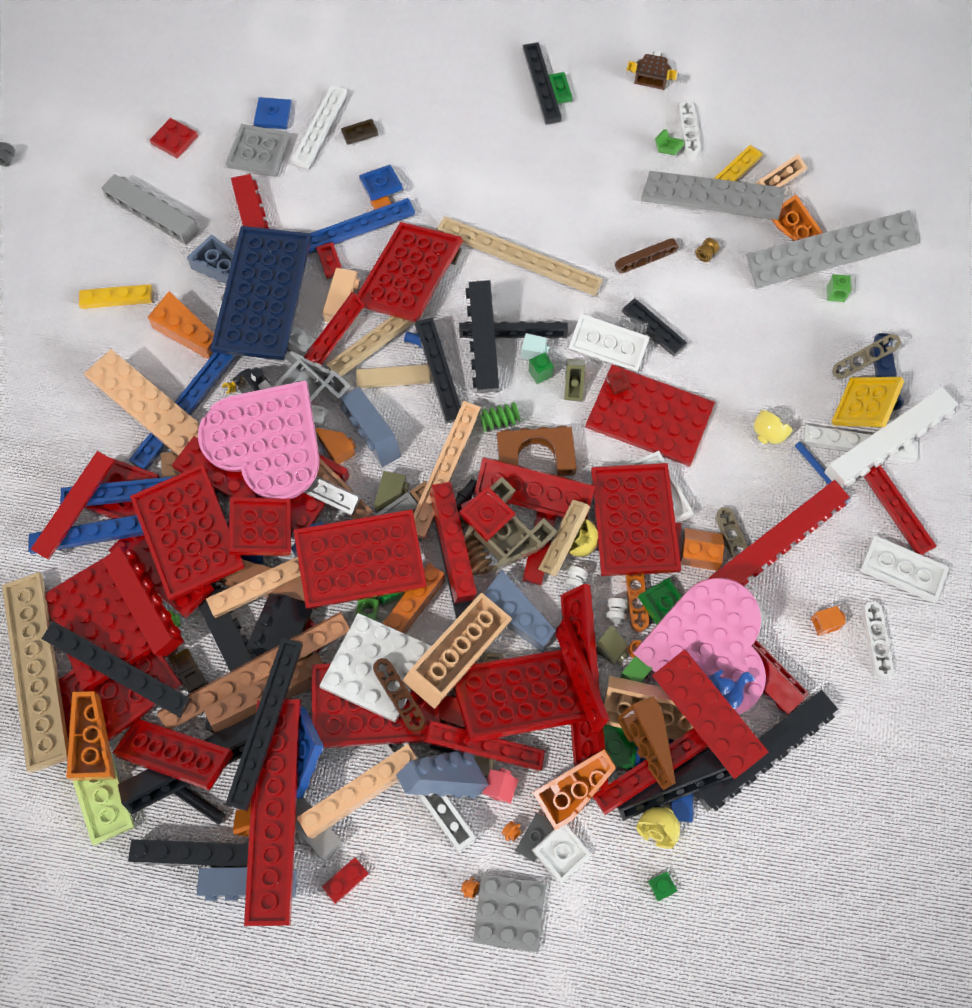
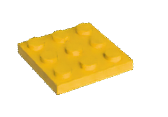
[831,377,904,427]

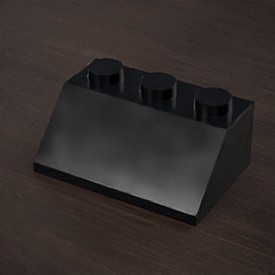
[246,594,313,657]

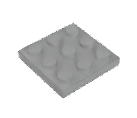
[226,124,290,177]
[473,874,546,952]

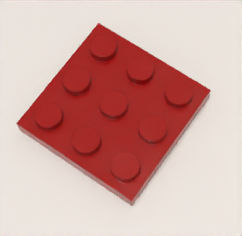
[84,457,160,519]
[229,497,291,556]

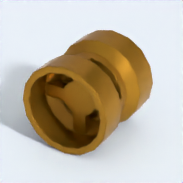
[695,238,720,263]

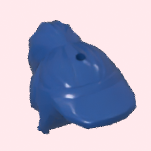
[708,670,755,710]

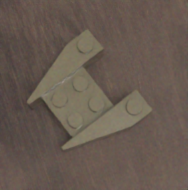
[464,477,557,572]

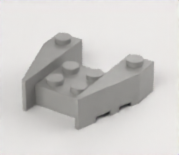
[258,351,350,426]

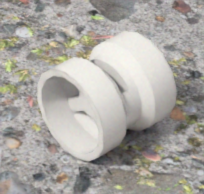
[564,566,588,590]
[606,598,628,623]

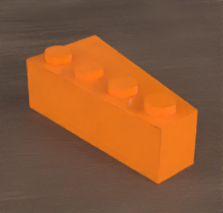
[147,291,214,359]
[66,691,116,781]

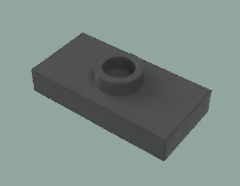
[515,813,553,862]

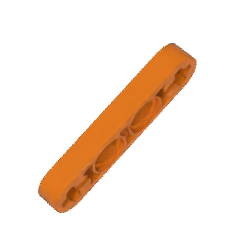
[625,574,649,633]

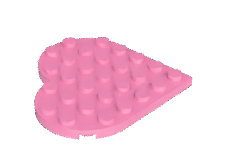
[198,380,320,499]
[633,577,766,715]

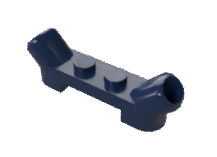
[870,333,904,411]

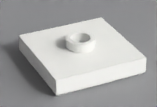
[532,824,592,884]

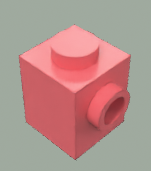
[482,768,519,804]

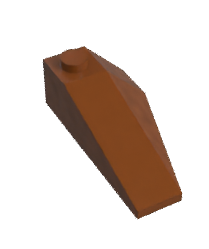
[617,696,676,790]

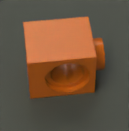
[811,606,846,636]

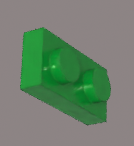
[549,72,572,104]

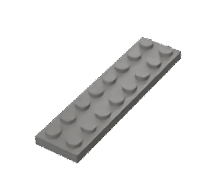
[641,171,786,220]

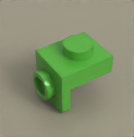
[655,129,684,156]

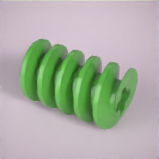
[479,402,520,432]

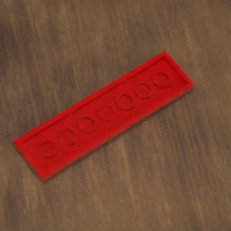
[172,436,325,531]

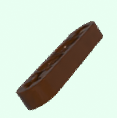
[615,238,679,274]
[373,658,425,733]

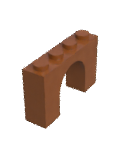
[497,426,577,476]

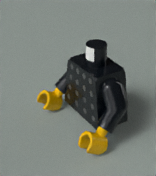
[222,367,272,394]

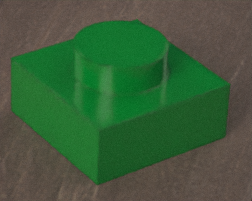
[647,871,678,902]

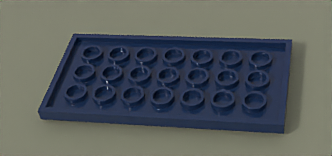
[210,226,312,361]

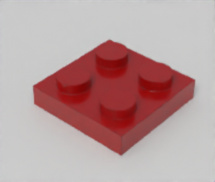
[150,117,198,159]
[459,486,516,542]

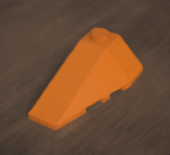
[771,195,823,241]
[533,749,616,830]

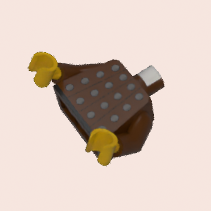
[626,51,677,90]

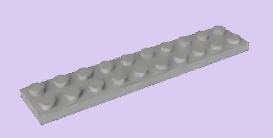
[746,210,920,289]

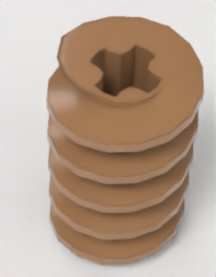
[465,534,494,576]

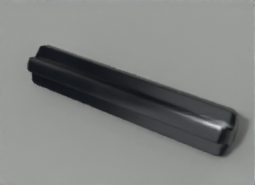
[173,787,226,825]

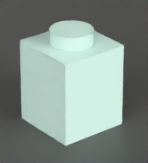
[521,333,549,359]

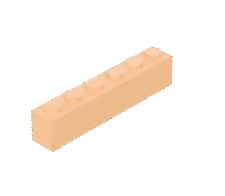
[297,744,418,838]

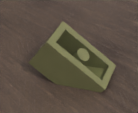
[564,359,585,401]
[374,471,409,513]
[596,625,628,666]

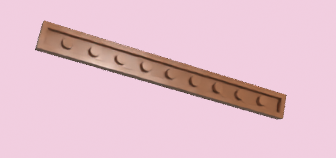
[157,612,350,729]

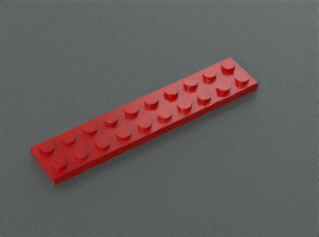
[560,584,608,792]
[244,699,301,926]

